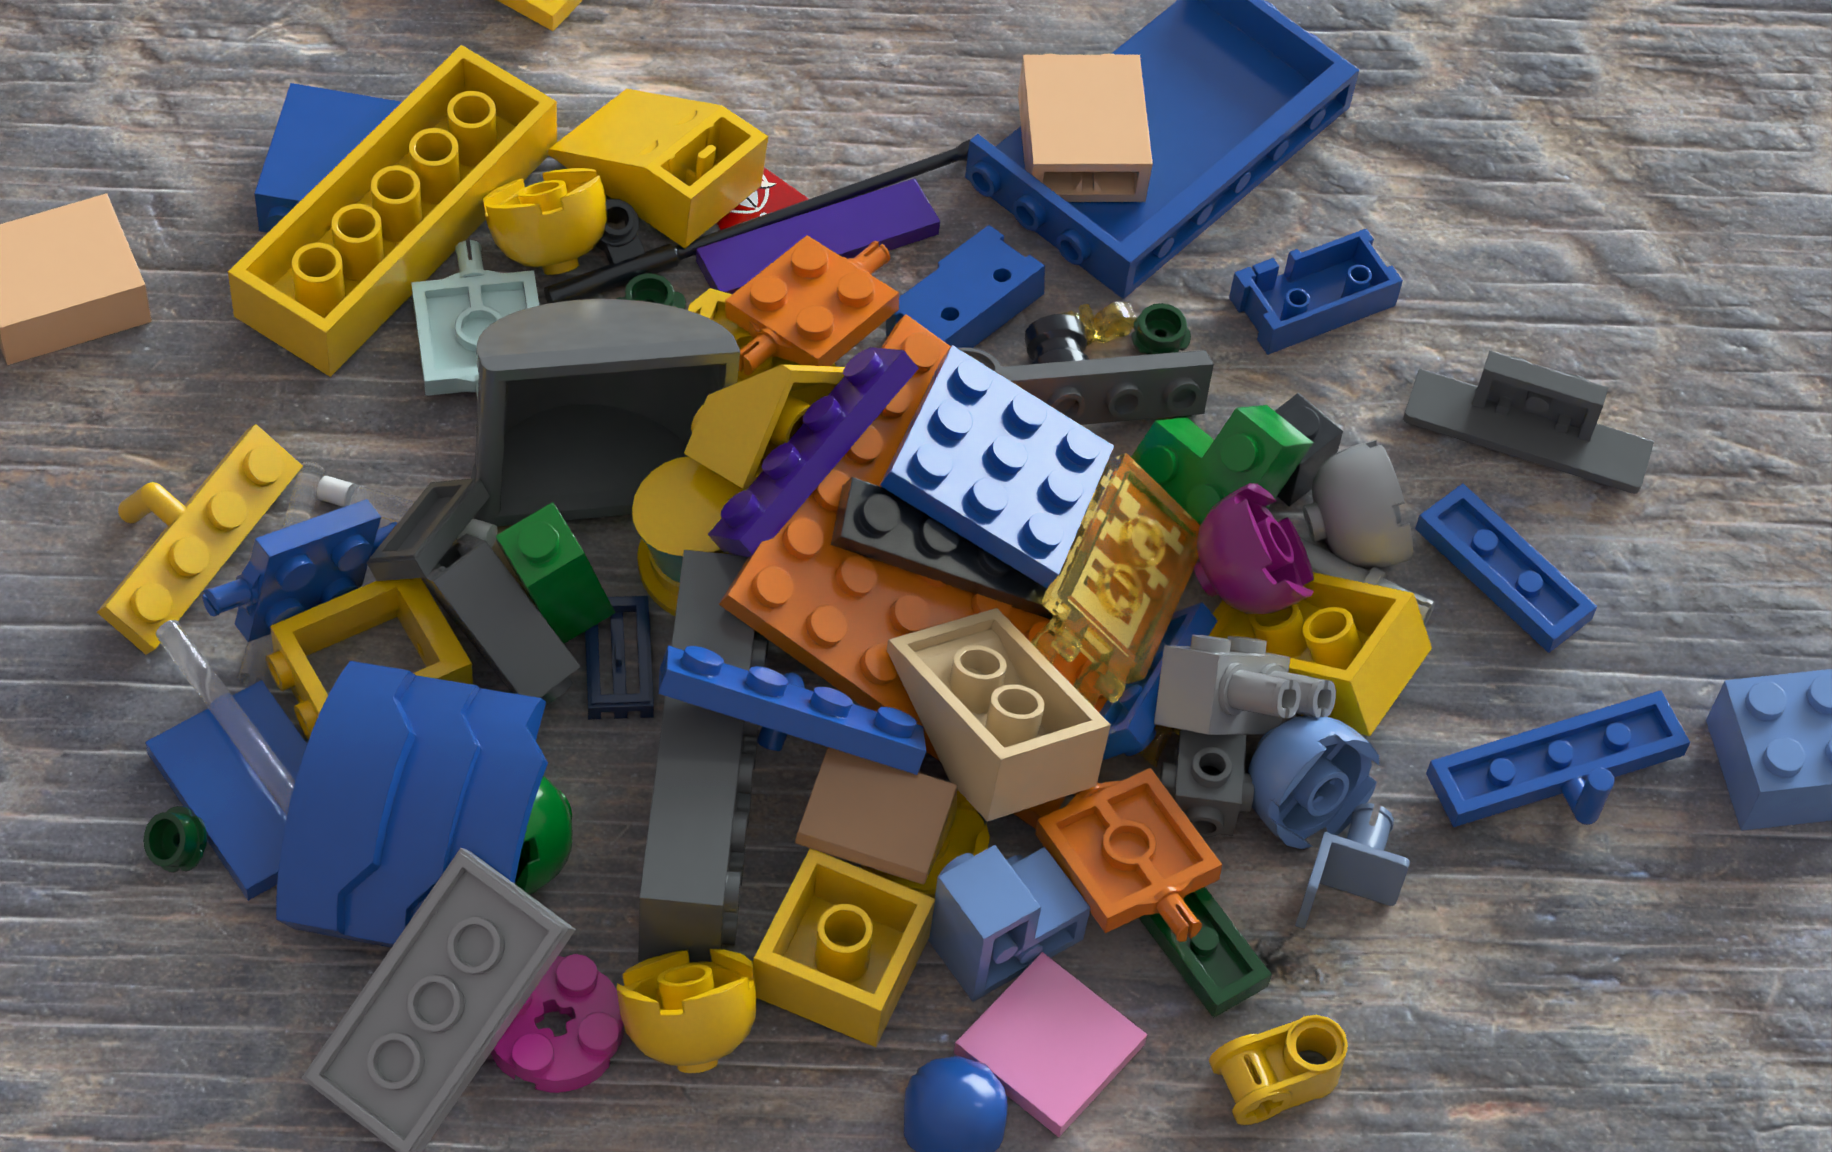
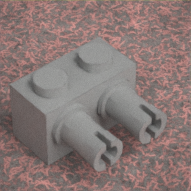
[1154,635,1336,735]

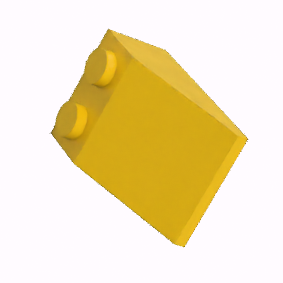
[1209,572,1432,736]

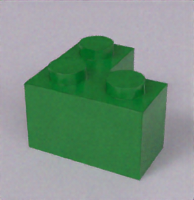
[1122,405,1314,533]

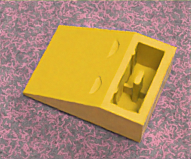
[548,88,768,248]

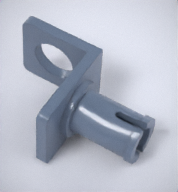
[1295,803,1410,929]

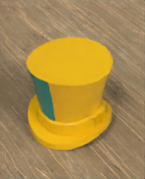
[632,456,746,616]

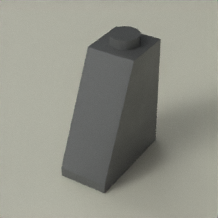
[422,533,581,705]

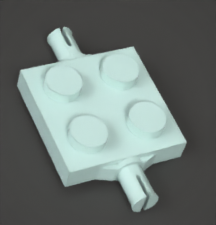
[411,240,539,400]

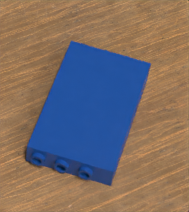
[965,0,1359,299]

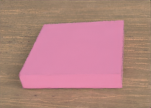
[954,952,1147,1137]

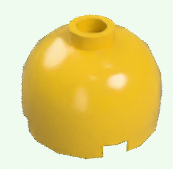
[483,168,607,275]
[617,949,756,1073]

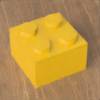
[753,848,935,1048]

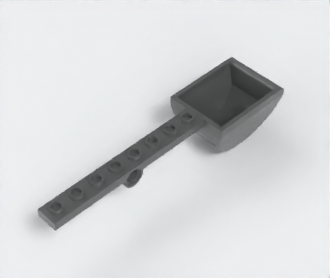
[471,299,1214,527]

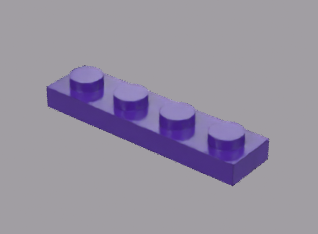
[708,347,919,557]

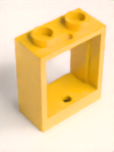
[266,578,473,740]

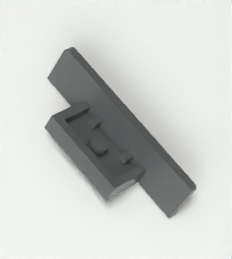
[1403,350,1654,494]

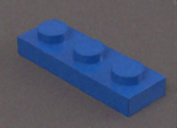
[1415,483,1597,653]
[1100,602,1218,761]

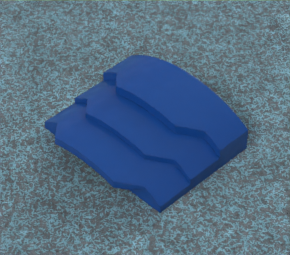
[276,661,548,948]

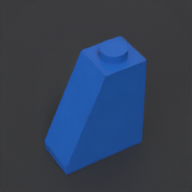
[254,83,402,233]

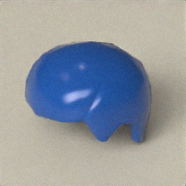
[904,1056,1008,1152]

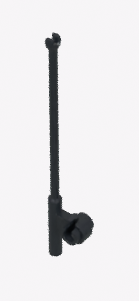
[544,139,970,304]

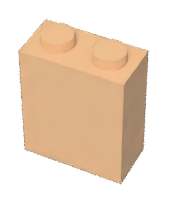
[1018,53,1153,202]
[0,193,151,365]

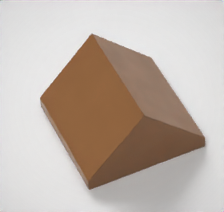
[795,747,957,885]

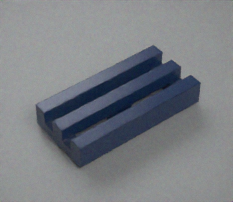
[585,596,654,720]

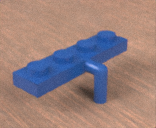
[658,645,926,775]
[1426,690,1690,827]

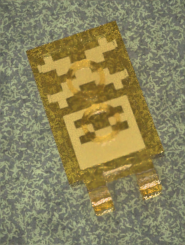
[1031,453,1200,707]

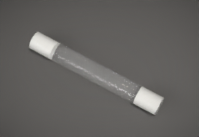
[317,476,497,548]

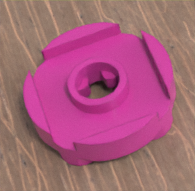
[491,954,624,1093]

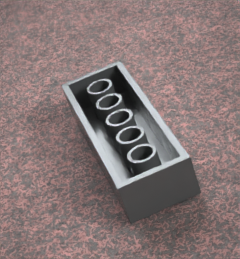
[638,550,769,963]

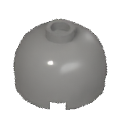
[1303,440,1413,569]

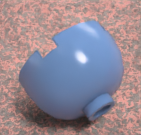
[1248,715,1379,849]

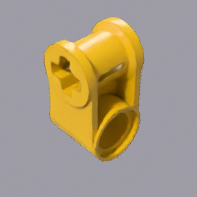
[1209,1015,1348,1125]

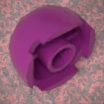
[1194,483,1314,614]

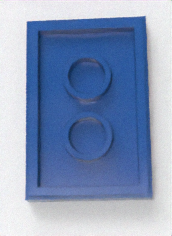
[145,680,307,901]

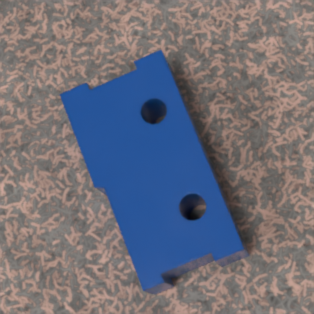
[886,225,1045,348]
[1229,228,1403,355]

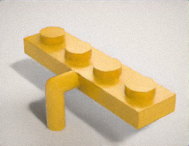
[97,424,303,655]

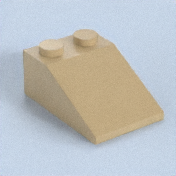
[887,608,1111,822]

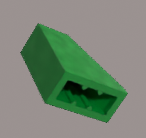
[495,502,615,644]

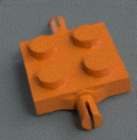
[725,235,899,375]
[1035,768,1222,942]

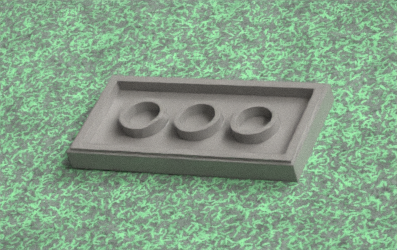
[302,848,576,1152]

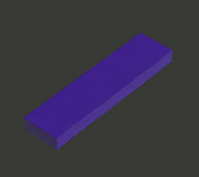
[696,178,940,294]

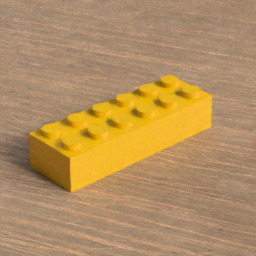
[228,45,557,377]

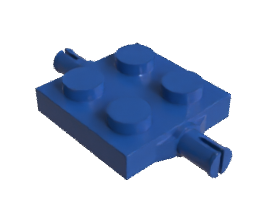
[202,499,398,642]

